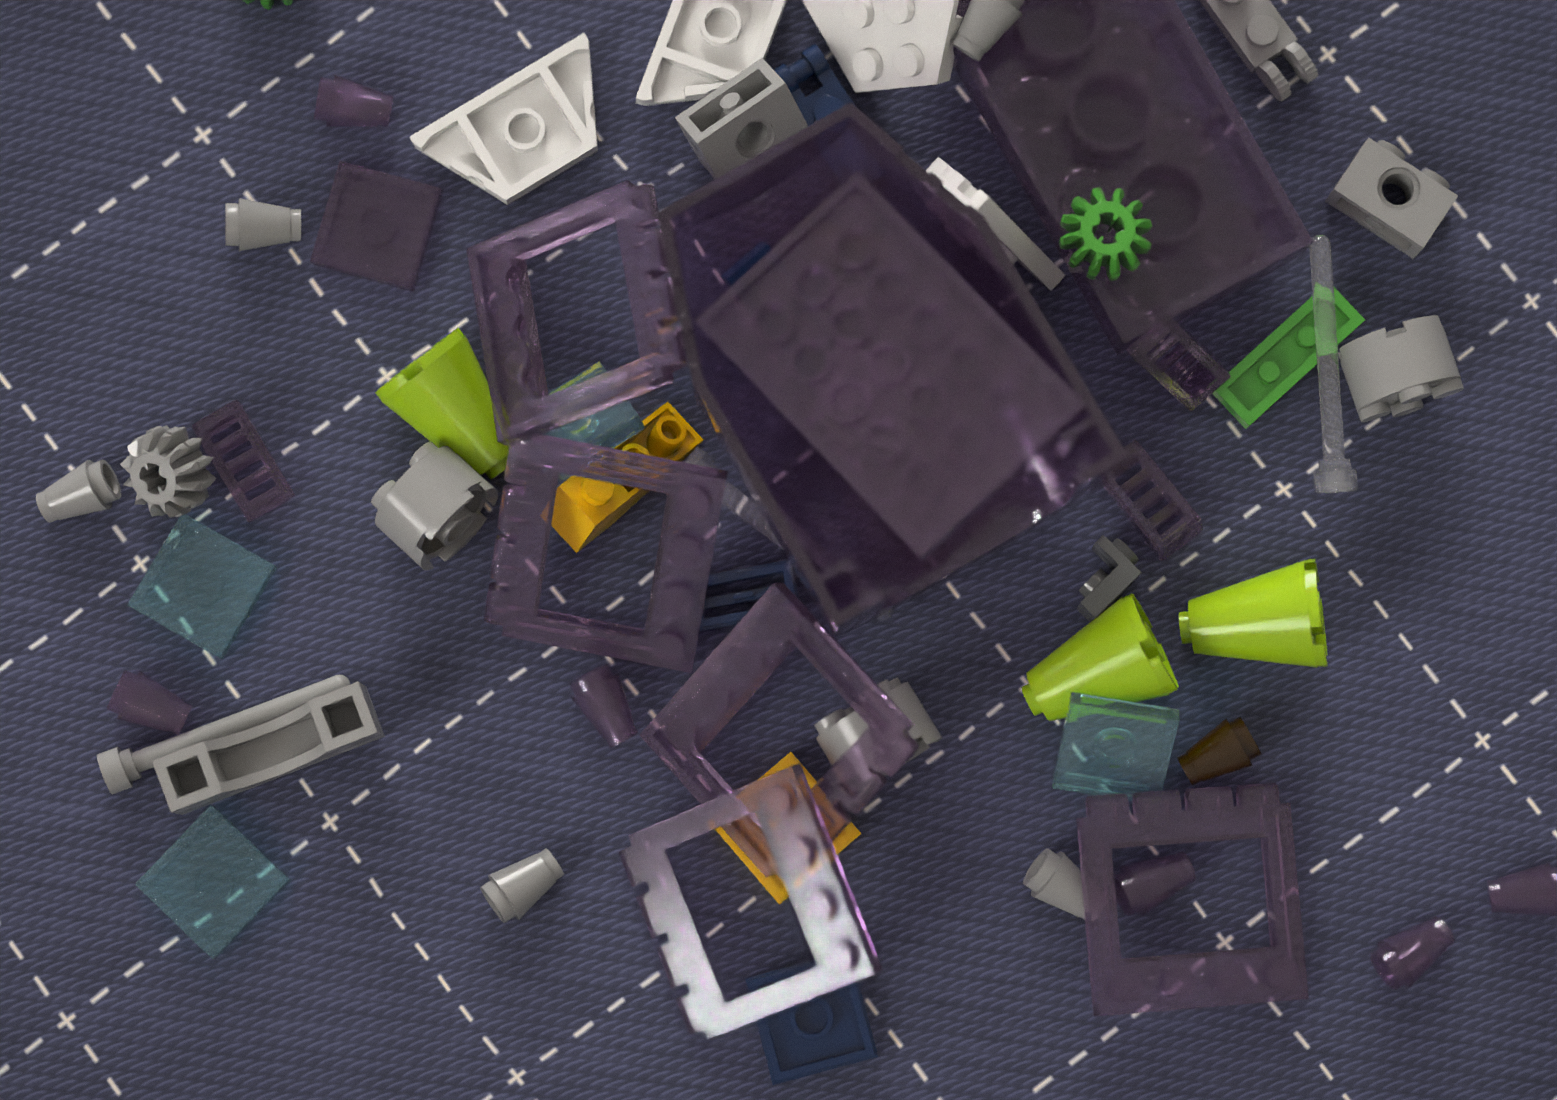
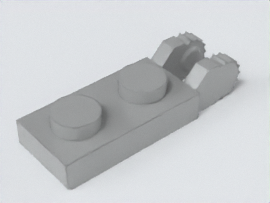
[1199,0,1318,102]

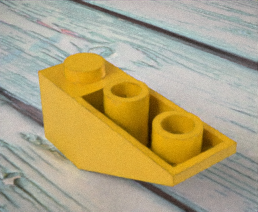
[541,401,704,553]

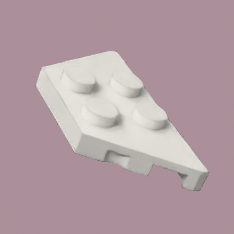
[636,0,787,106]
[802,0,963,93]
[410,33,598,205]
[924,157,1065,291]

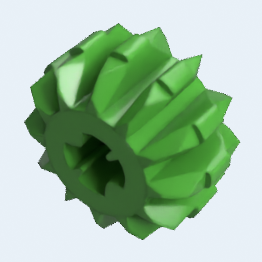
[1059,187,1152,281]

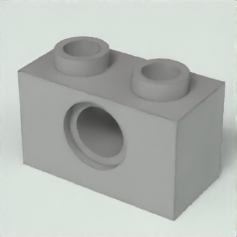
[675,58,808,187]
[1325,137,1458,259]

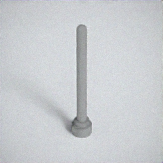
[97,675,350,795]

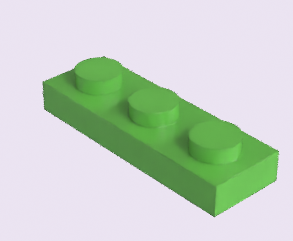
[1210,281,1365,429]

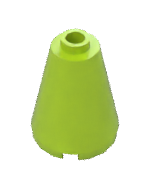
[375,328,518,480]
[1179,559,1328,668]
[1021,593,1179,721]

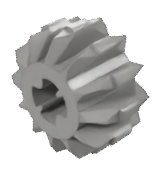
[120,425,217,518]

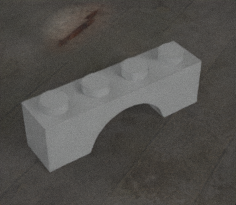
[152,681,385,815]

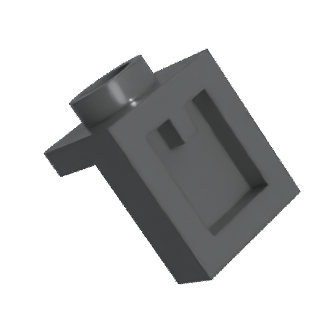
[1076,535,1142,622]

